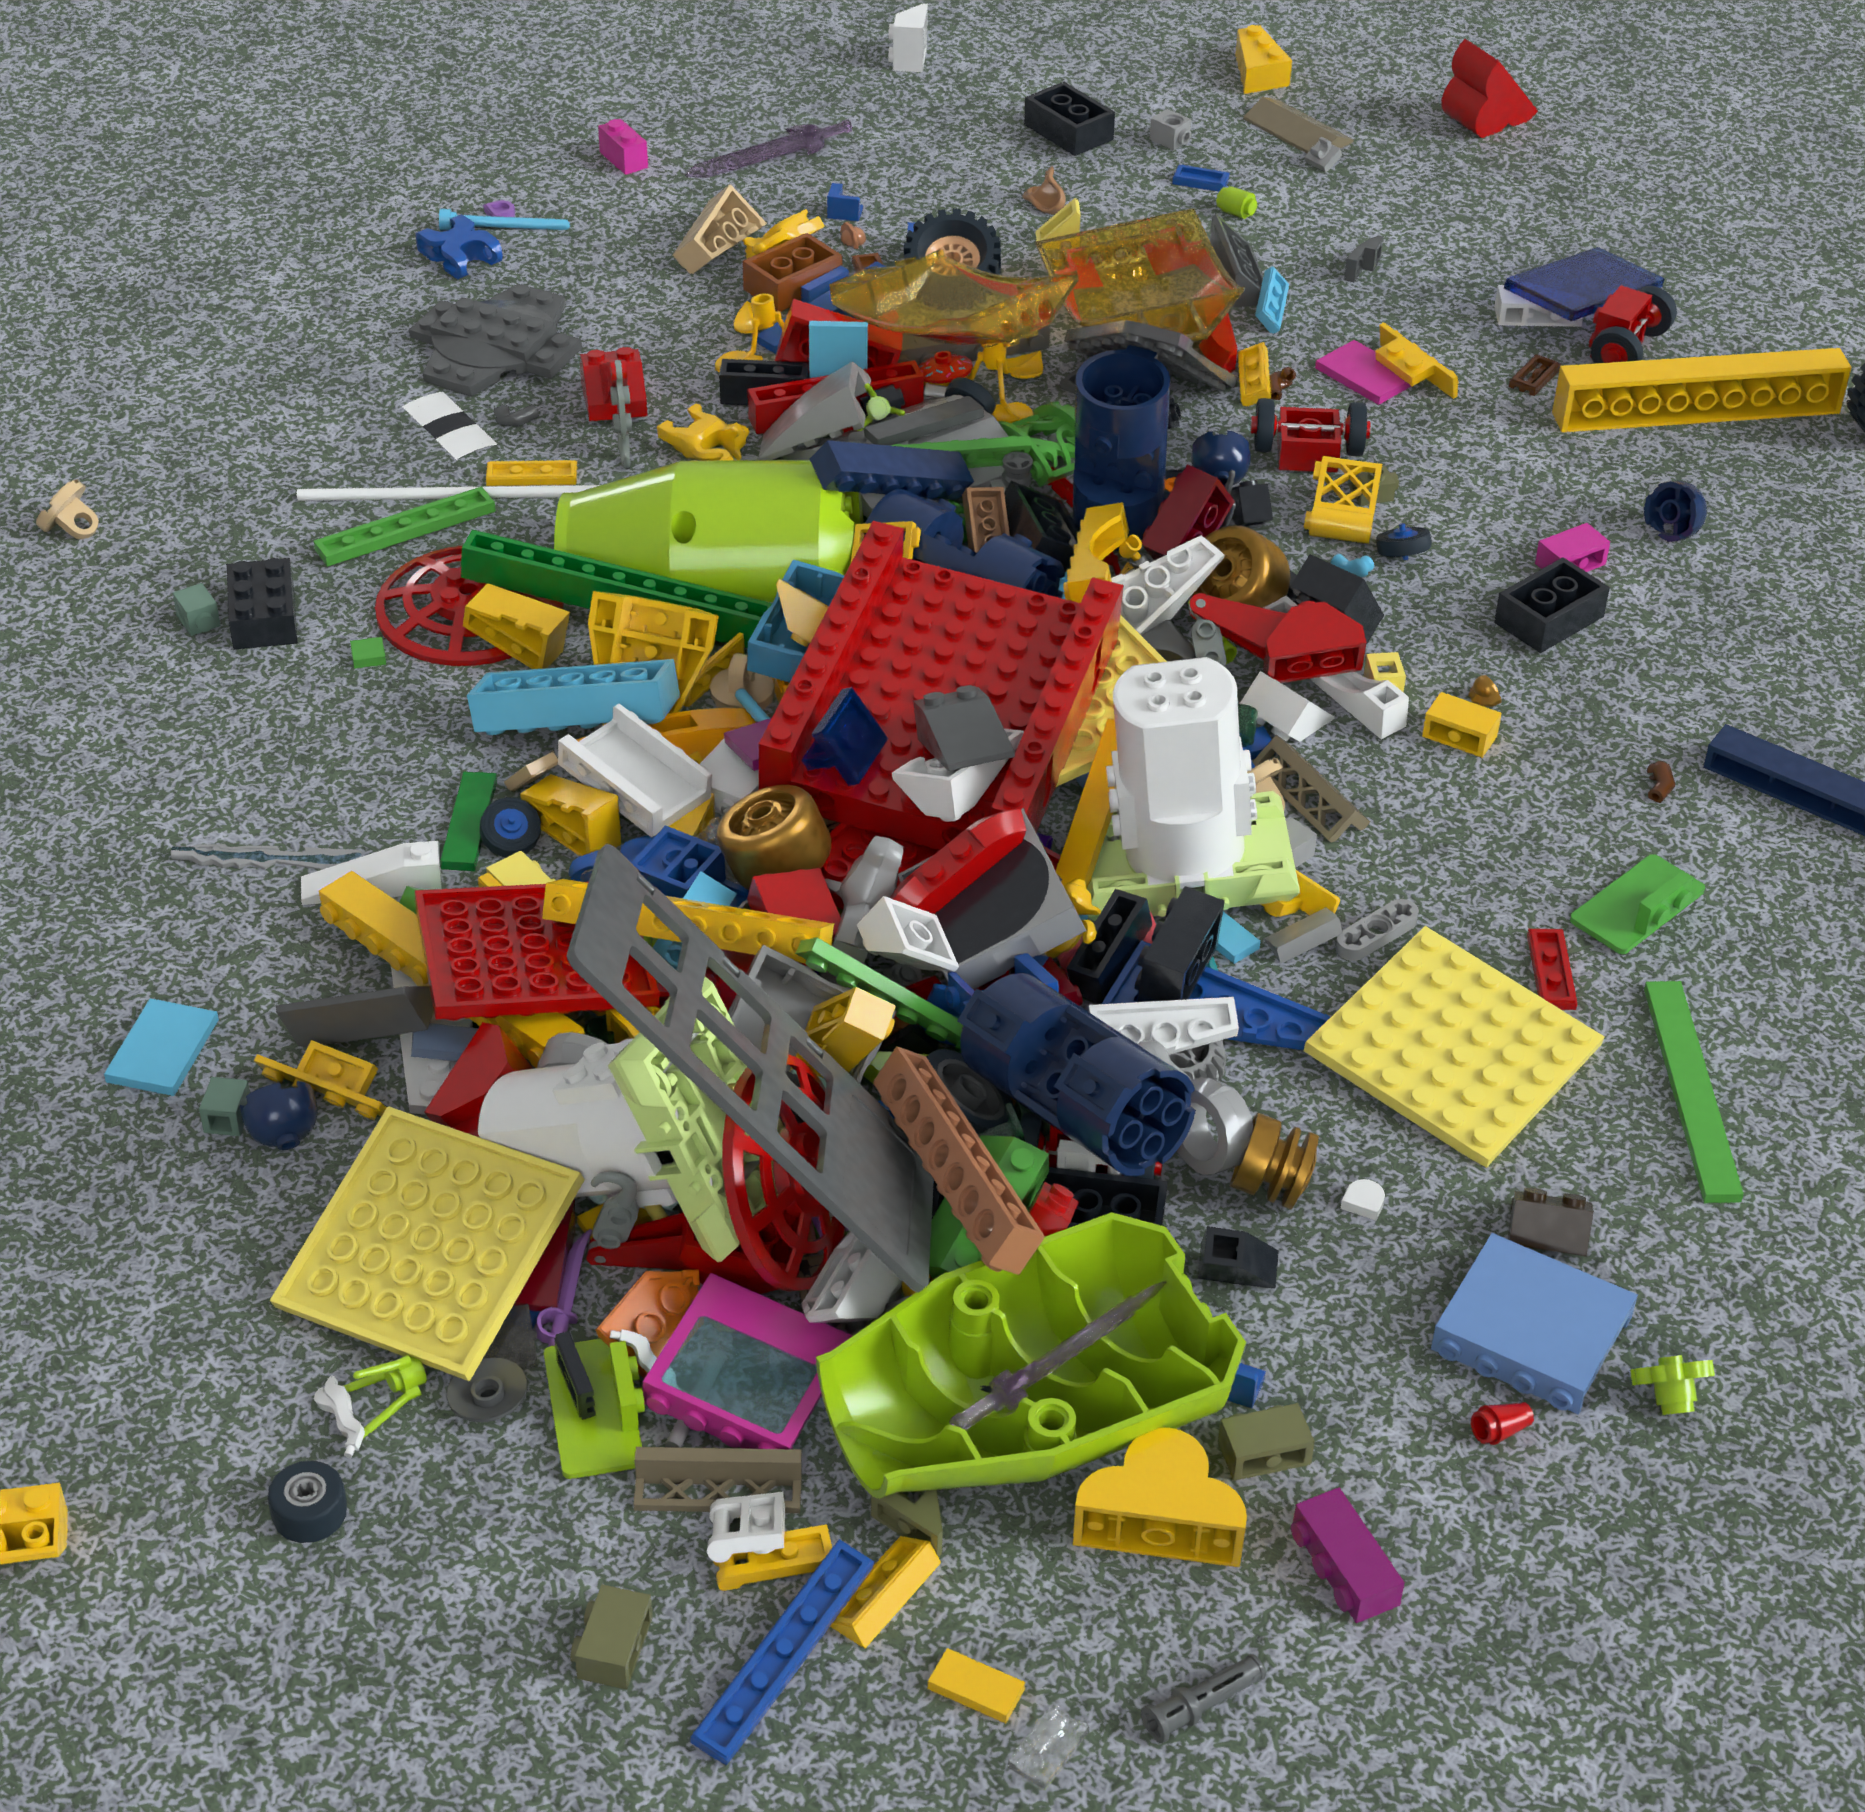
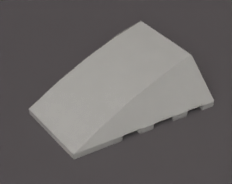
[758,361,871,460]

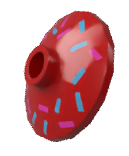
[918,351,973,384]

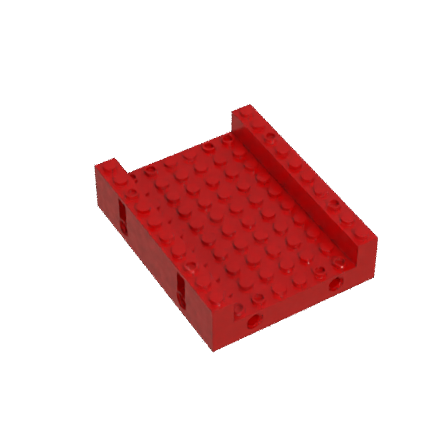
[759,521,1124,850]

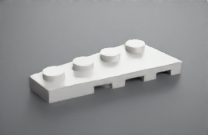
[1088,997,1239,1055]

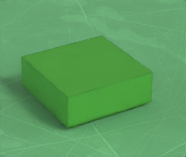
[350,637,386,669]

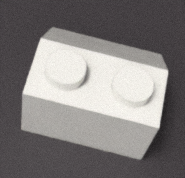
[888,4,928,72]
[1240,671,1335,742]
[857,896,959,972]

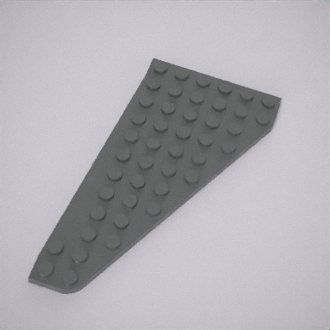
[1064,320,1238,391]

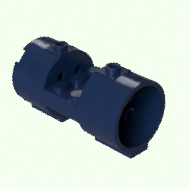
[1072,345,1170,551]
[864,489,1065,598]
[957,973,1196,1176]

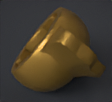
[1468,675,1502,707]

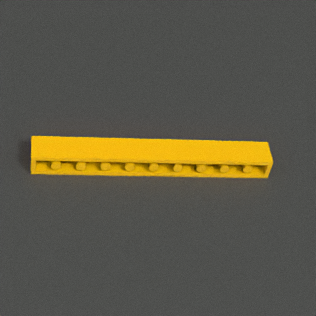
[319,871,585,1068]

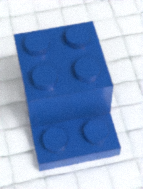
[631,825,749,908]

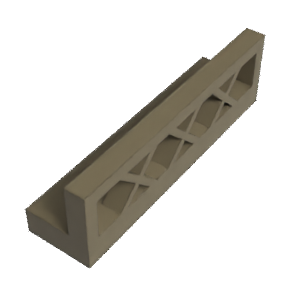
[1252,735,1371,843]
[633,1447,802,1513]

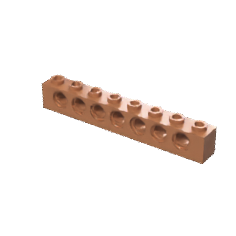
[873,1046,1045,1275]

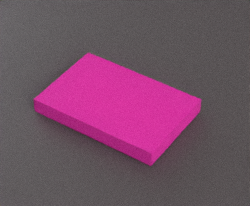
[1315,340,1411,405]

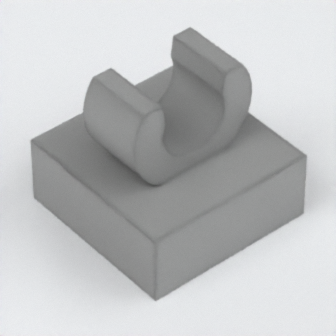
[1304,137,1342,172]

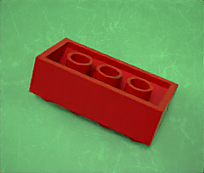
[774,299,903,368]

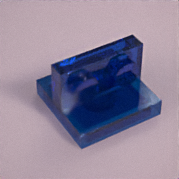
[801,687,888,786]

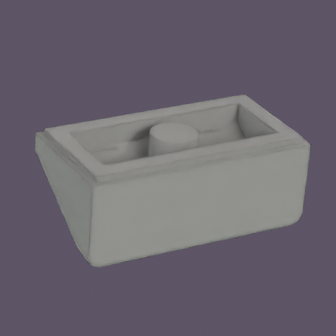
[1264,908,1343,963]

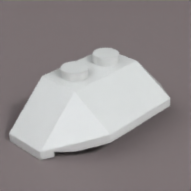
[801,1231,901,1323]

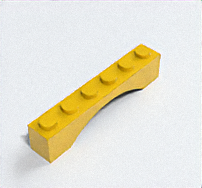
[1063,502,1129,603]

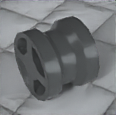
[1002,452,1033,487]

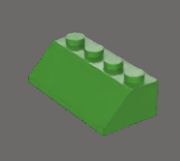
[929,1135,1049,1280]

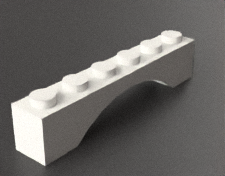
[1263,596,1409,739]

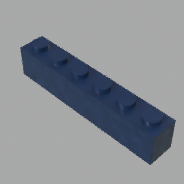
[810,440,974,500]
[1703,724,1865,836]

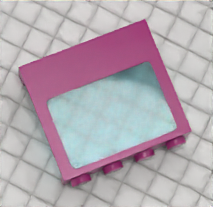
[643,1273,852,1449]

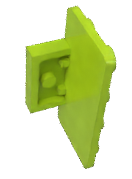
[544,1339,645,1479]

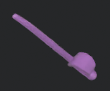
[535,1228,592,1347]

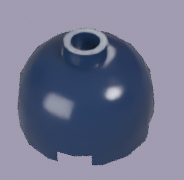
[1191,430,1251,487]
[1644,481,1707,542]
[239,1081,318,1150]

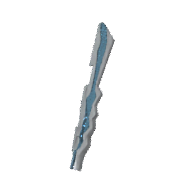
[171,844,362,870]

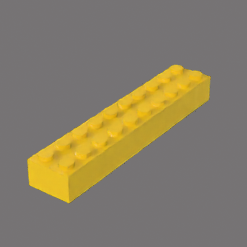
[1552,348,1852,432]

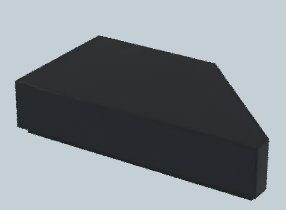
[878,1024,939,1054]

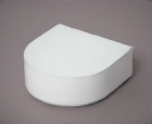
[1340,1179,1385,1221]

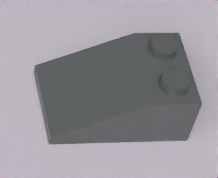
[913,685,1015,771]

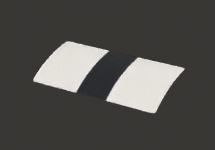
[402,392,497,460]

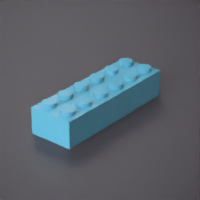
[467,659,680,735]

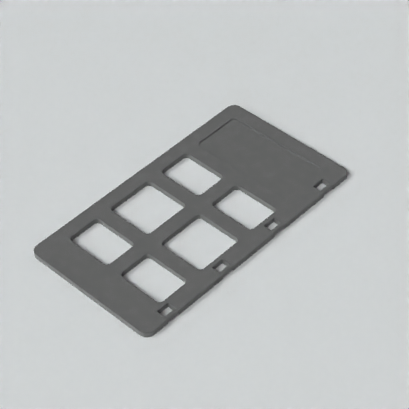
[567,844,934,1292]

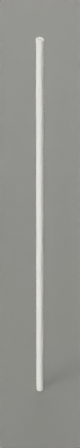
[297,485,989,501]

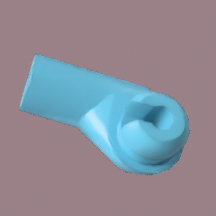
[1330,554,1374,578]

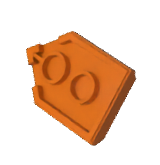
[595,1270,704,1379]

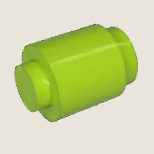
[1216,186,1258,219]

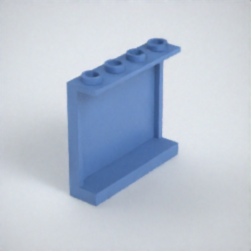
[1431,1233,1638,1415]

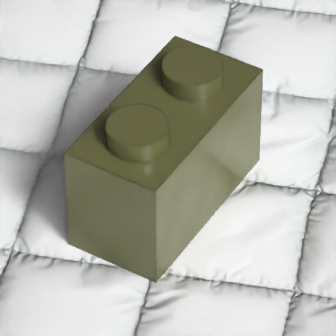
[1218,1403,1315,1481]
[570,1584,653,1689]

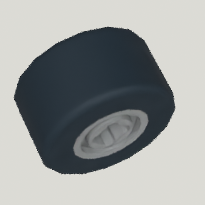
[268,1460,347,1543]

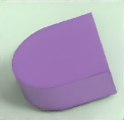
[483,200,515,217]

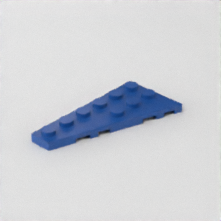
[1102,940,1331,1050]

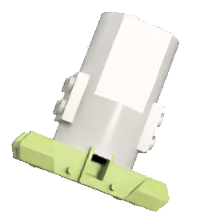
[1087,657,1300,921]
[478,977,784,1262]

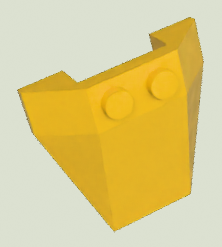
[588,591,719,726]

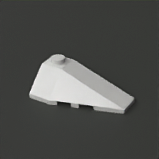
[1111,535,1224,635]
[892,729,1024,822]
[301,841,442,905]

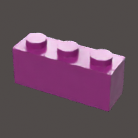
[1291,1487,1405,1624]

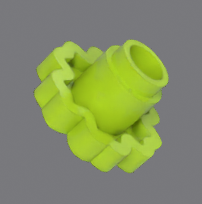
[1630,1355,1715,1415]

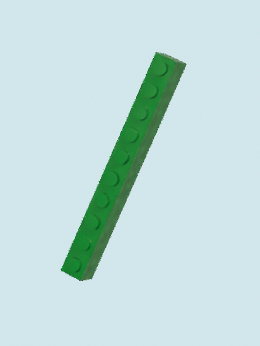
[461,529,772,648]

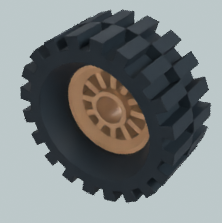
[903,209,1001,312]

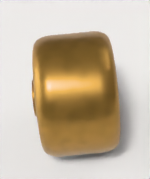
[1191,526,1290,608]
[717,785,831,890]

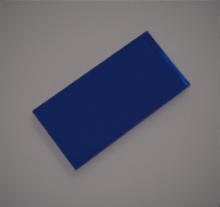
[1504,247,1665,322]

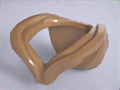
[1022,166,1066,214]

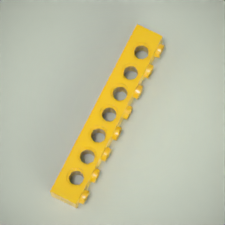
[542,879,834,963]

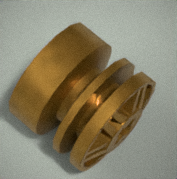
[1230,1112,1319,1210]

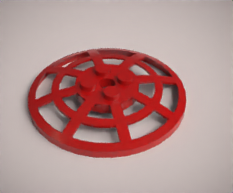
[375,546,564,666]
[722,1054,846,1292]

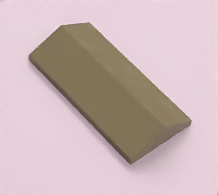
[1244,97,1354,153]

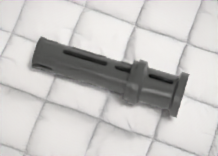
[1141,1654,1266,1743]

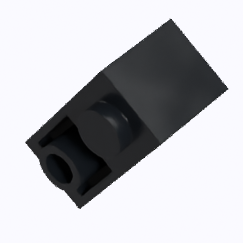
[1231,480,1273,527]
[1198,1226,1279,1289]

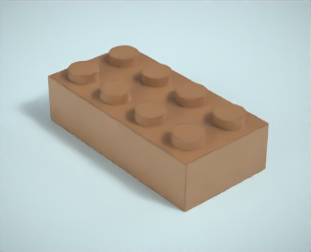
[962,487,1010,553]

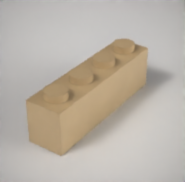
[673,184,767,274]

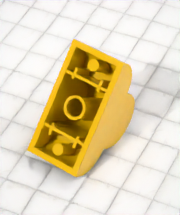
[1073,1427,1247,1568]

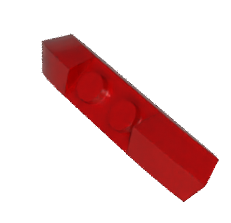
[1190,282,1237,373]
[890,809,1027,914]

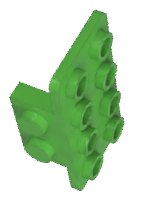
[1570,854,1705,954]

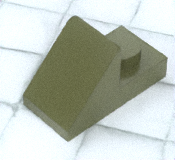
[871,1490,943,1558]

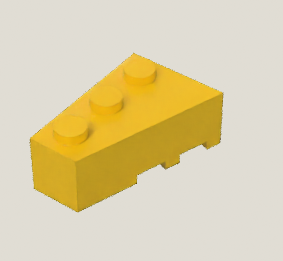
[1235,25,1292,94]
[463,583,570,669]
[520,774,621,856]
[790,987,895,1078]

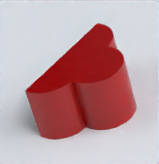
[1441,38,1538,138]

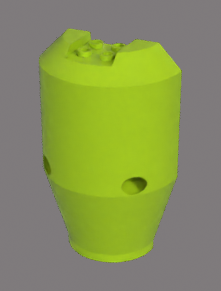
[554,460,863,602]
[816,1212,1246,1499]

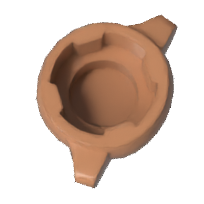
[840,222,866,249]

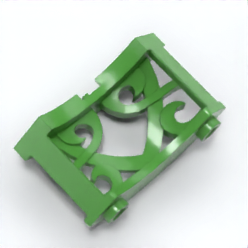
[998,401,1075,487]

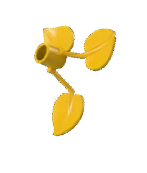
[715,294,784,373]
[924,335,1044,423]

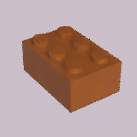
[743,233,842,312]

